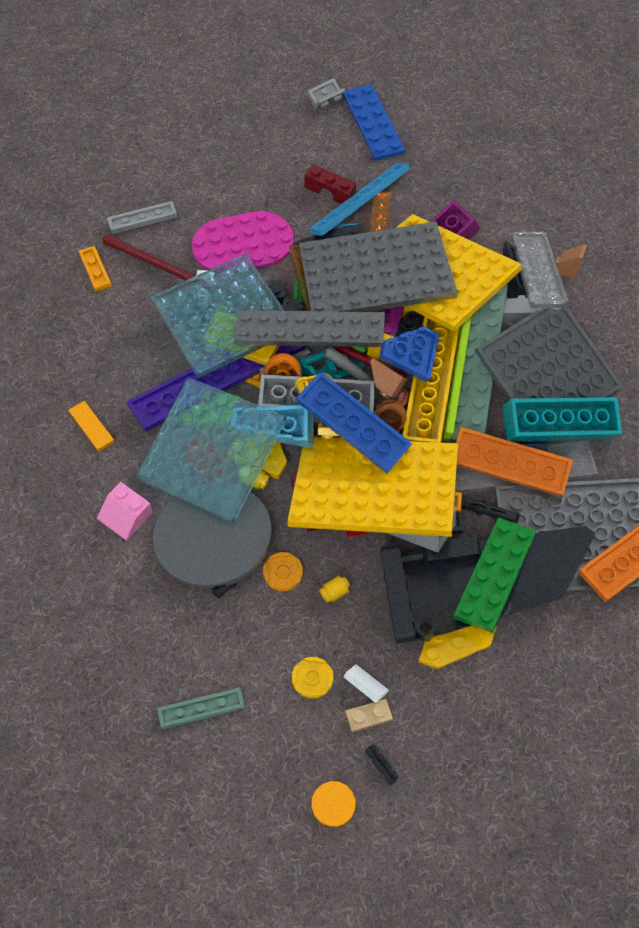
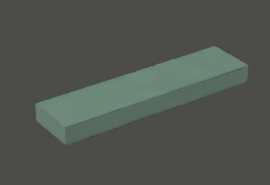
[157,687,245,730]

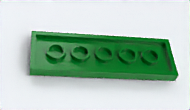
[454,517,536,633]

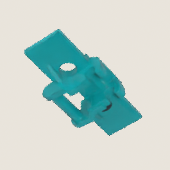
[297,348,366,379]

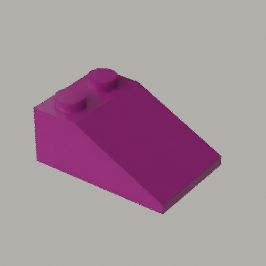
[430,199,481,240]

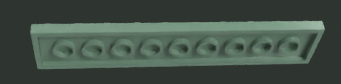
[445,285,508,443]

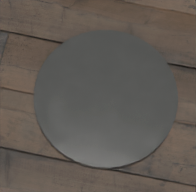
[153,483,272,589]

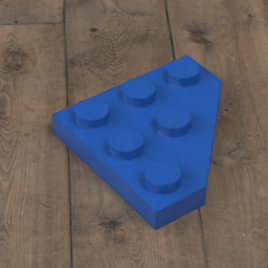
[379,326,439,382]

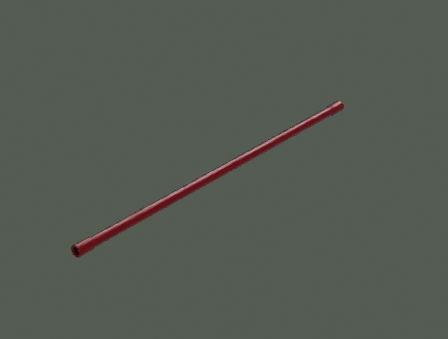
[102,234,408,378]

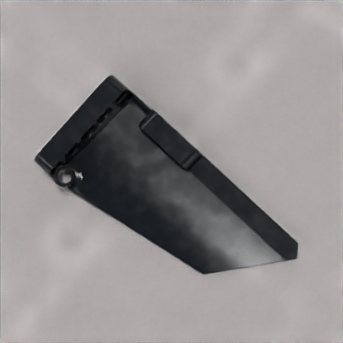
[381,526,596,644]

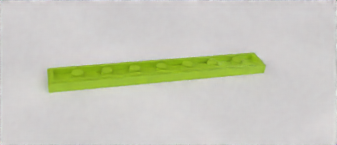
[442,316,472,442]

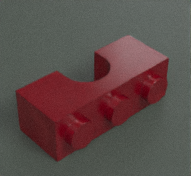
[304,164,356,204]

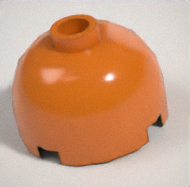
[264,353,301,377]

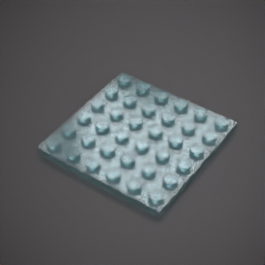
[151,254,285,378]
[135,377,287,523]

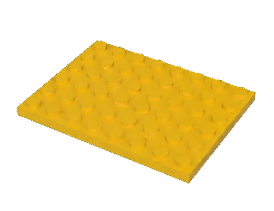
[396,214,522,331]
[287,436,458,537]

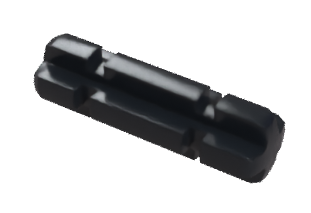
[365,744,399,785]

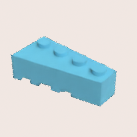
[233,405,314,448]

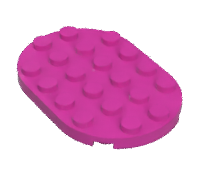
[192,210,294,275]

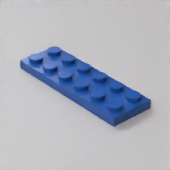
[343,84,405,161]
[295,372,412,474]

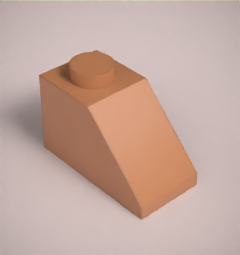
[554,244,587,279]
[371,358,408,399]

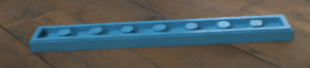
[309,163,410,236]

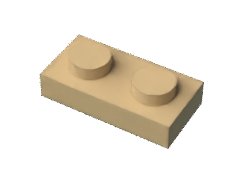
[345,699,393,732]

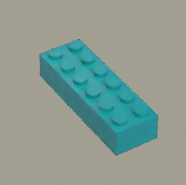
[503,397,622,442]

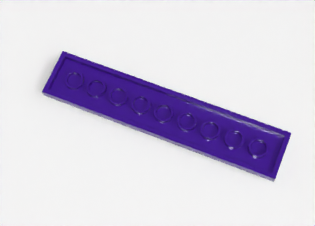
[127,345,304,432]

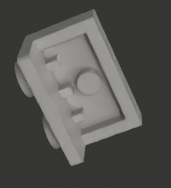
[306,78,345,109]

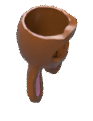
[373,389,410,432]

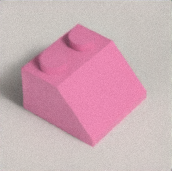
[97,482,153,541]

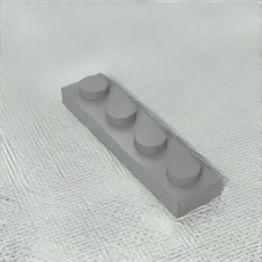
[107,201,178,234]

